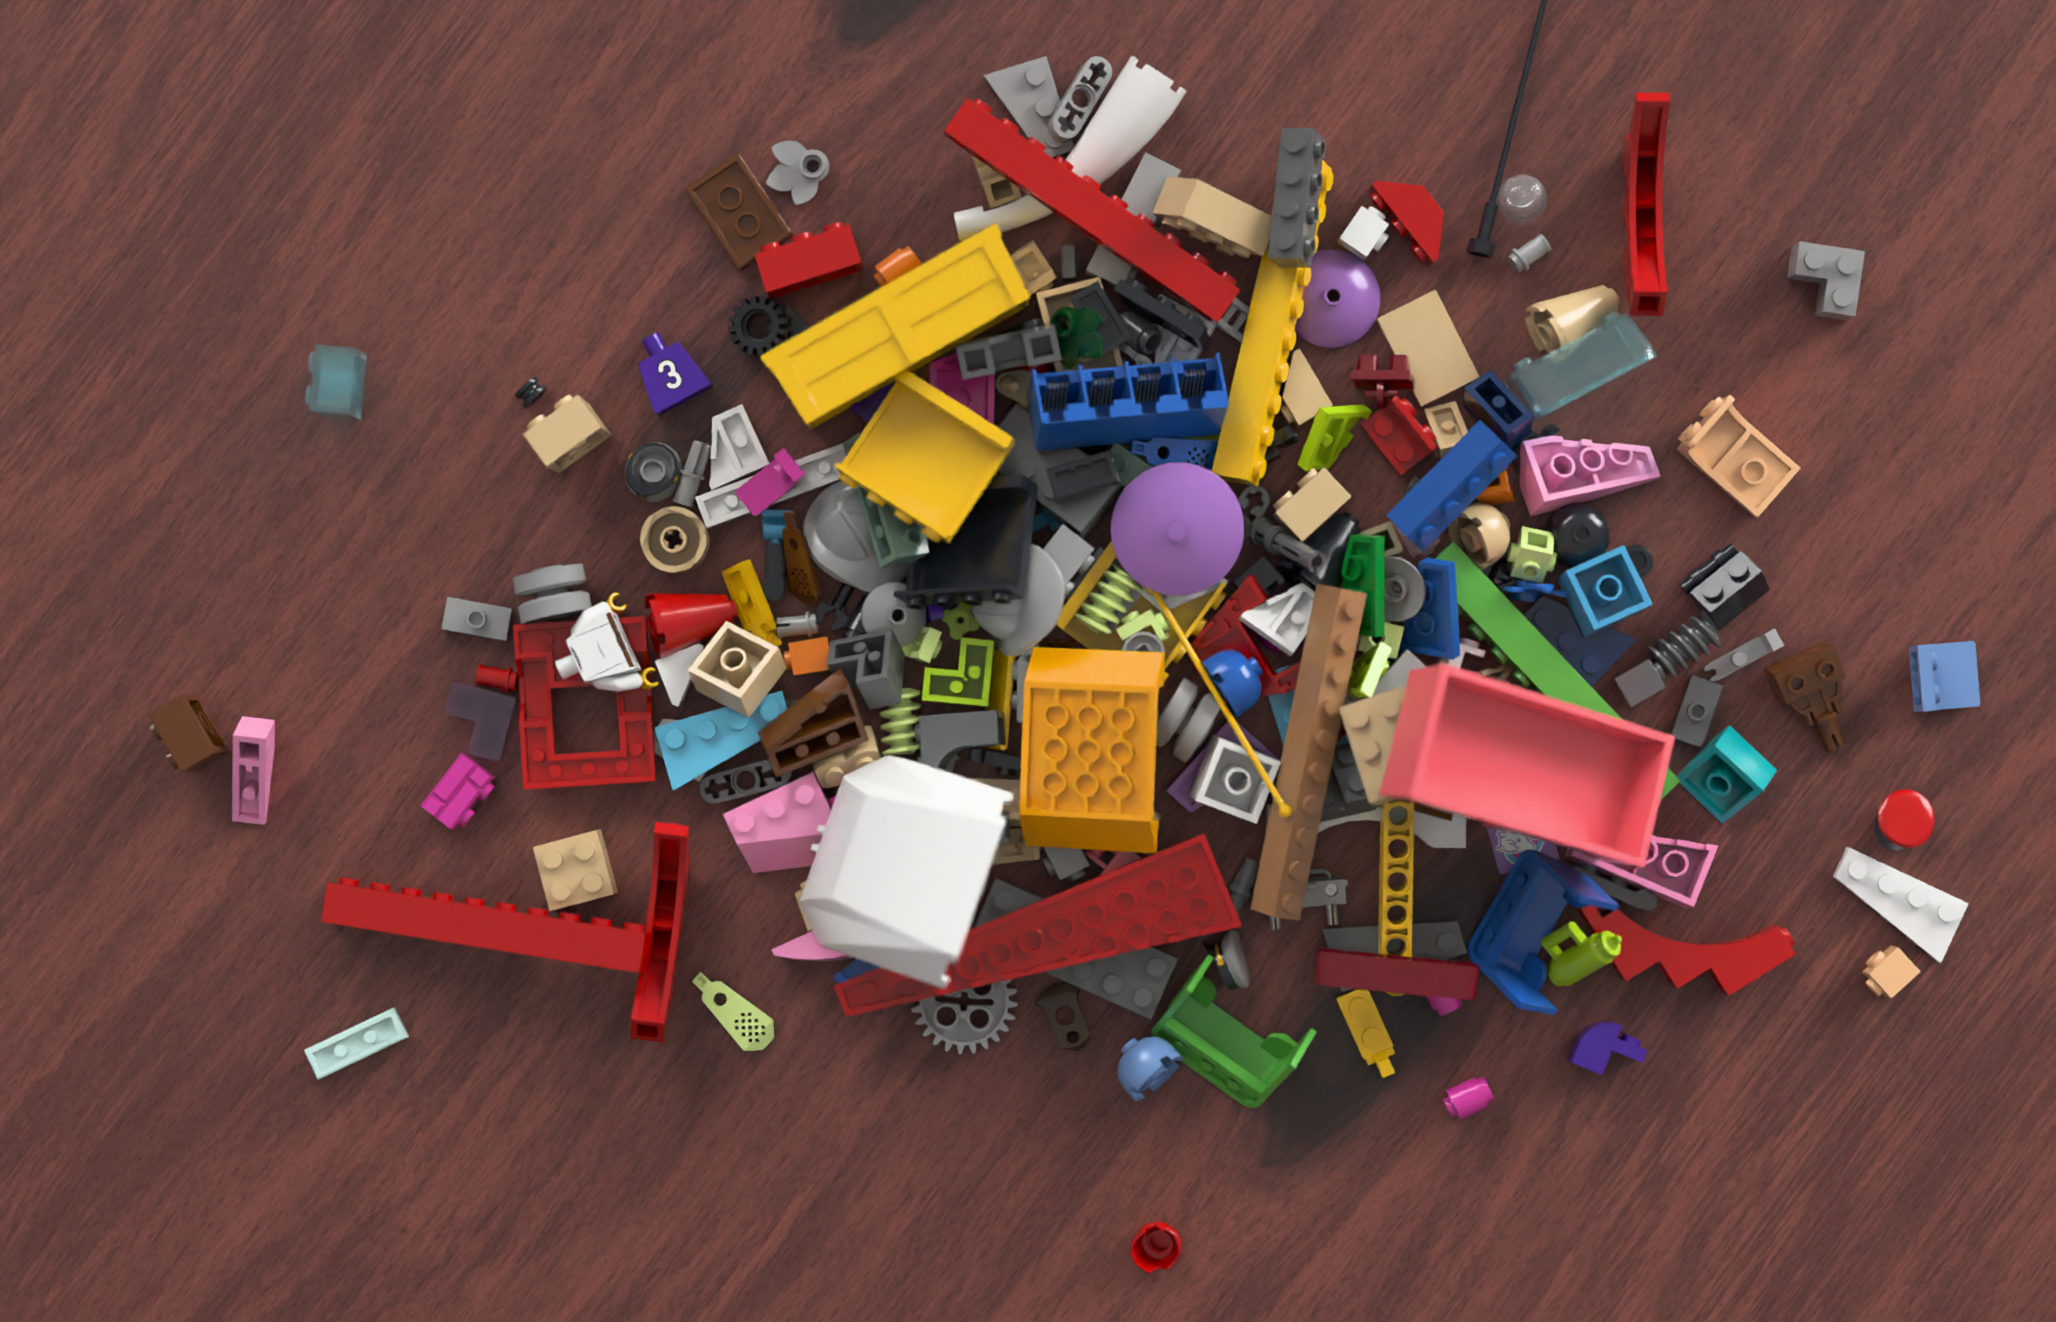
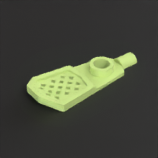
[692,972,775,1051]

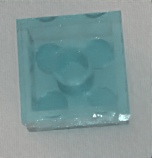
[305,344,367,420]

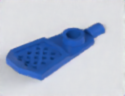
[1130,437,1218,471]

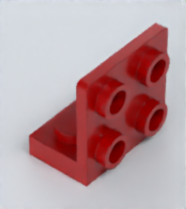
[1359,396,1437,477]

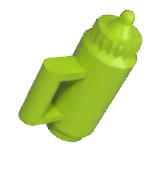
[1541,921,1622,987]

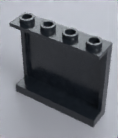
[894,474,1038,610]

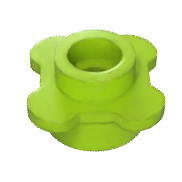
[942,603,980,640]

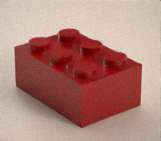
[754,222,864,299]

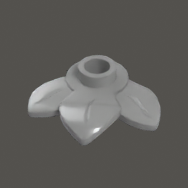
[766,141,829,205]

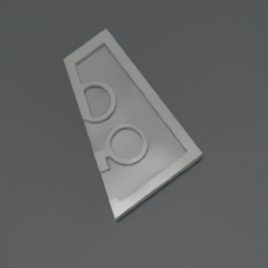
[984,56,1074,158]

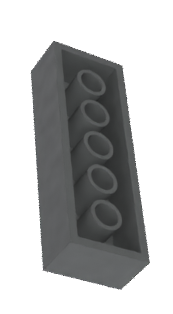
[974,877,1178,1019]

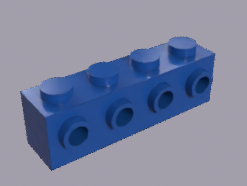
[1387,420,1517,551]

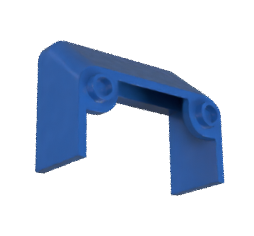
[1468,849,1619,1015]

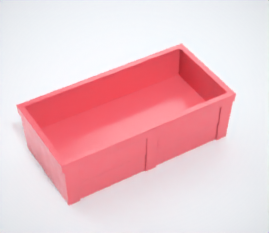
[1380,663,1675,867]

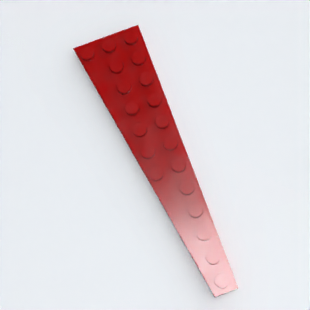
[834,833,1242,1017]

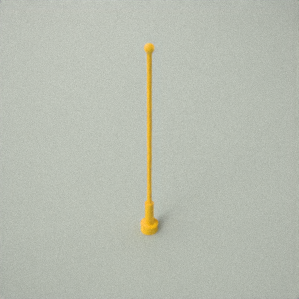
[1145,587,1292,818]

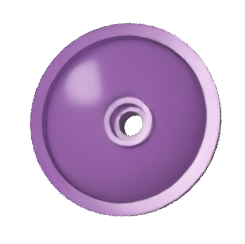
[1294,249,1380,348]

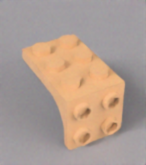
[1676,395,1801,518]

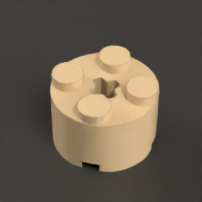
[640,506,710,574]

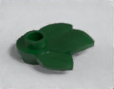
[1050,307,1103,370]

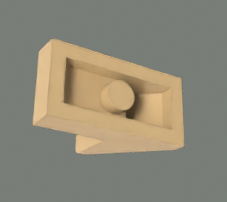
[1424,401,1468,459]

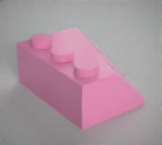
[723,772,832,873]

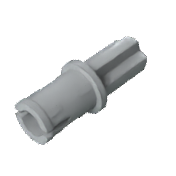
[672,441,711,507]

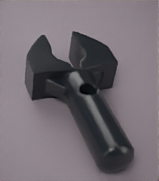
[816,583,855,631]

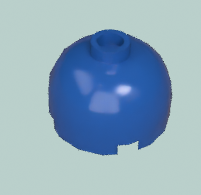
[1201,650,1264,718]

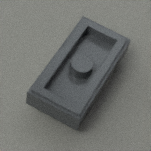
[1670,675,1723,748]

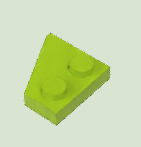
[1298,404,1372,471]
[1346,641,1392,699]

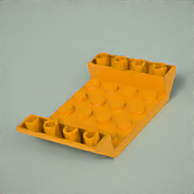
[1019,647,1165,853]

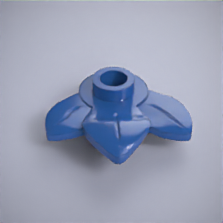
[1503,580,1569,602]

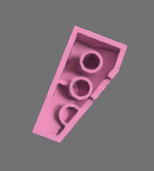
[1520,435,1661,516]

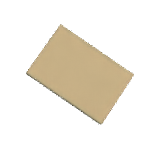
[1376,289,1479,407]

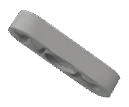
[1048,56,1112,142]

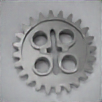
[911,979,1018,1054]

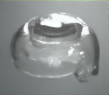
[1497,174,1548,228]

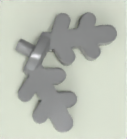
[1119,344,1153,365]

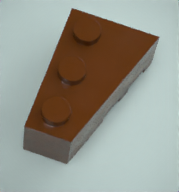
[757,669,869,777]

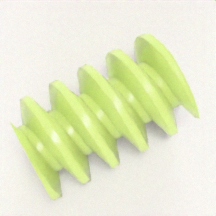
[1073,563,1142,636]
[880,688,921,755]

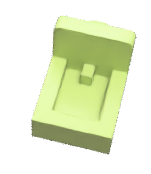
[1116,608,1171,641]
[901,627,942,663]

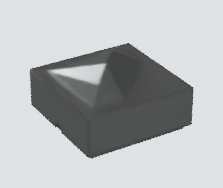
[1061,245,1081,282]

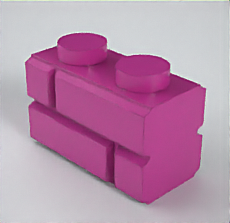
[420,753,496,830]

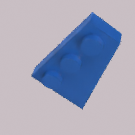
[1399,557,1460,660]

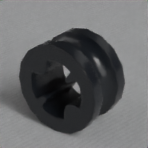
[515,376,547,408]

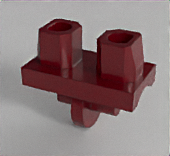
[1351,354,1415,408]

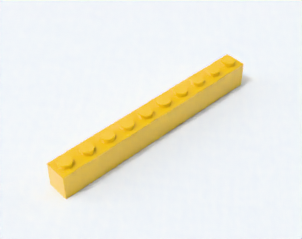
[1212,161,1333,487]

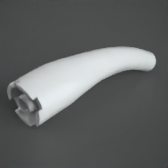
[954,56,1187,242]

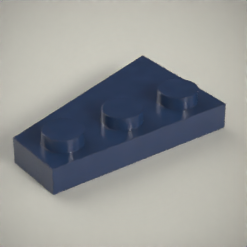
[1523,595,1637,687]

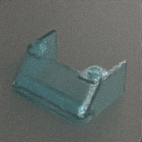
[1503,310,1657,423]

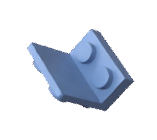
[1908,641,1981,712]

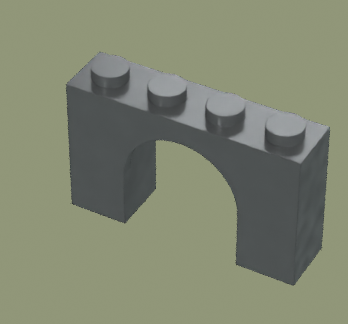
[915,710,1011,846]

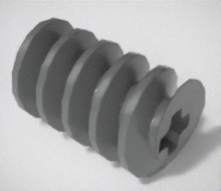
[1647,610,1722,678]

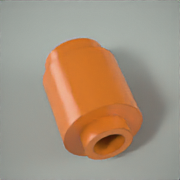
[873,246,922,288]

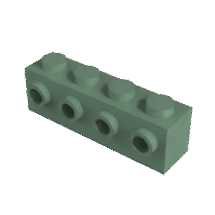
[843,432,929,568]

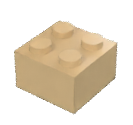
[1271,467,1351,542]
[688,621,787,718]
[533,829,618,911]

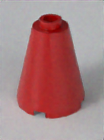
[644,593,738,659]

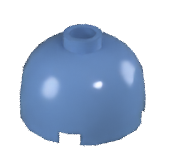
[1117,1036,1183,1101]

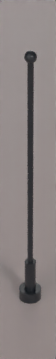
[1466,0,1548,258]

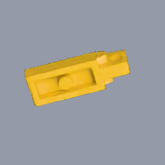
[722,559,782,647]
[1336,989,1395,1078]

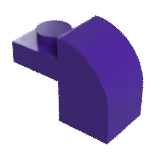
[1567,1021,1648,1075]

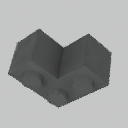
[827,629,905,709]

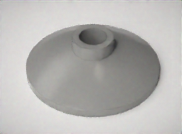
[1384,557,1426,622]
[861,582,926,647]

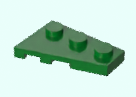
[1341,534,1384,637]

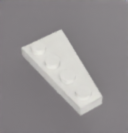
[1833,847,1968,963]

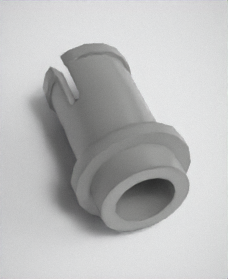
[1508,233,1552,273]
[776,611,819,638]

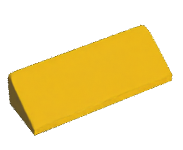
[984,650,1015,750]

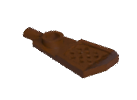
[782,511,822,605]

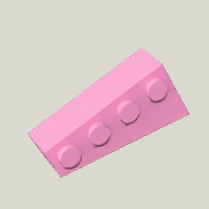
[1565,835,1718,908]

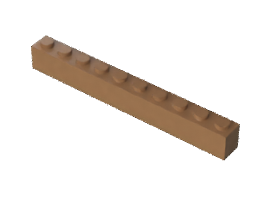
[1250,584,1367,921]

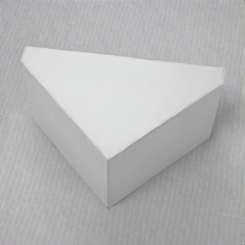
[655,644,706,707]

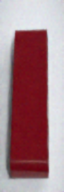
[1313,948,1480,1000]

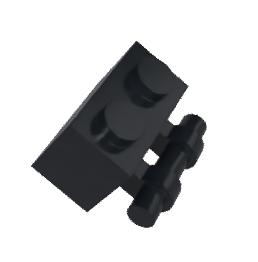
[1679,543,1770,631]

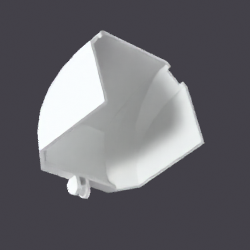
[799,756,1012,989]

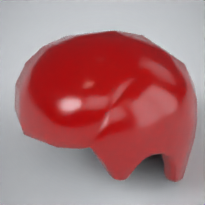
[1130,1221,1182,1274]

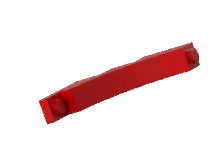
[1576,905,1796,996]

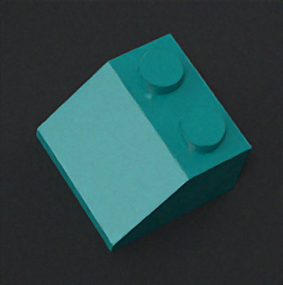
[1676,725,1777,824]

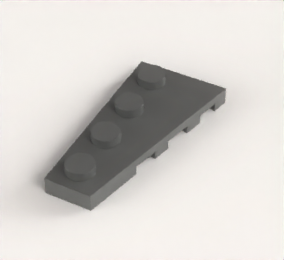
[1321,921,1467,992]

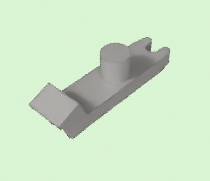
[1703,628,1784,682]

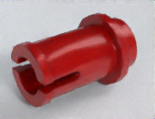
[475,664,519,693]

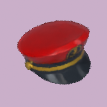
[1875,789,1935,851]

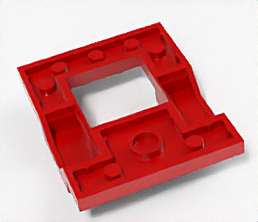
[513,616,657,790]

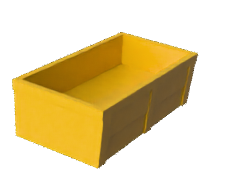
[760,223,1030,429]

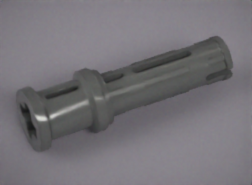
[1248,516,1326,572]

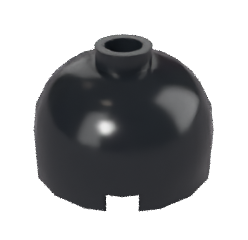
[1544,503,1610,568]

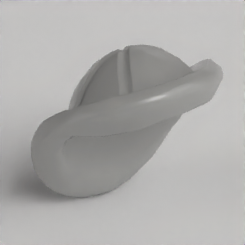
[803,480,909,592]
[972,544,1064,657]

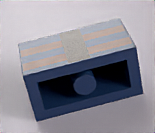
[1463,370,1533,449]

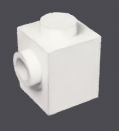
[1337,206,1389,261]

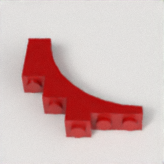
[1622,93,1670,316]
[631,822,690,1043]

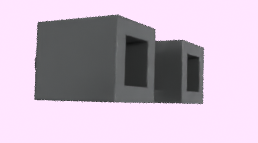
[956,324,1061,380]

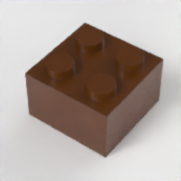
[148,694,230,772]

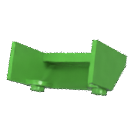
[1151,954,1317,1108]

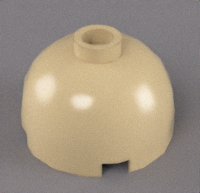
[1448,502,1510,570]

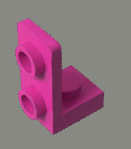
[735,448,807,516]

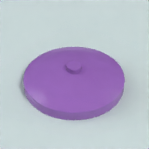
[1111,462,1244,595]

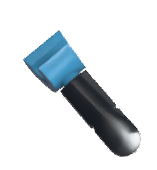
[761,509,792,601]

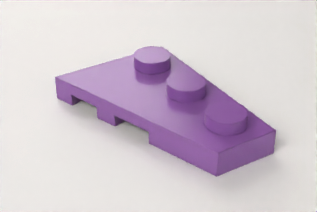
[1164,719,1280,813]

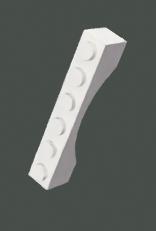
[1265,804,1466,848]

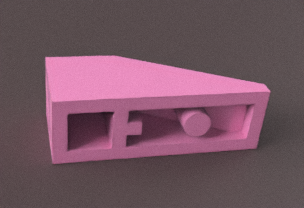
[232,716,275,825]

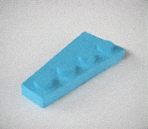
[655,691,788,791]

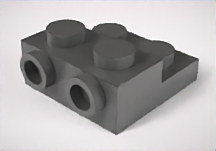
[1320,744,1376,822]

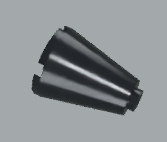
[1276,512,1361,591]

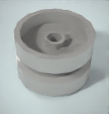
[512,563,592,624]
[1156,678,1220,763]

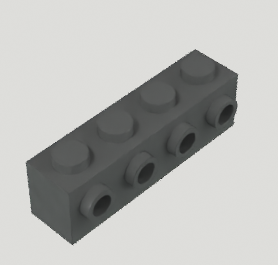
[1268,128,1326,268]

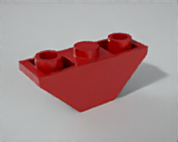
[1369,181,1444,266]

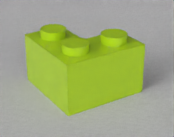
[922,637,995,707]

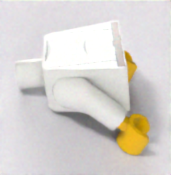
[555,592,659,692]

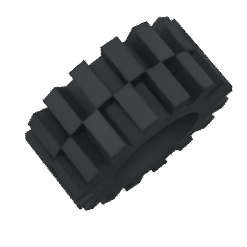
[728,296,792,357]

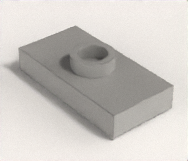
[441,597,513,641]

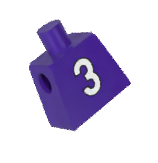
[638,332,713,416]

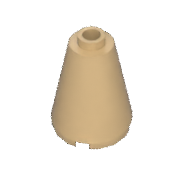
[1525,285,1620,365]

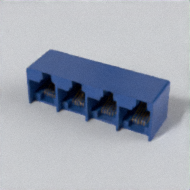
[1026,353,1229,451]

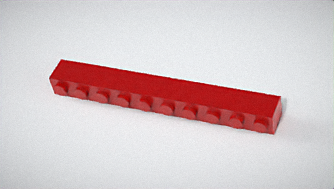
[943,98,1240,325]
[321,877,653,973]

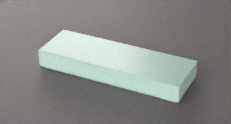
[304,1007,409,1080]

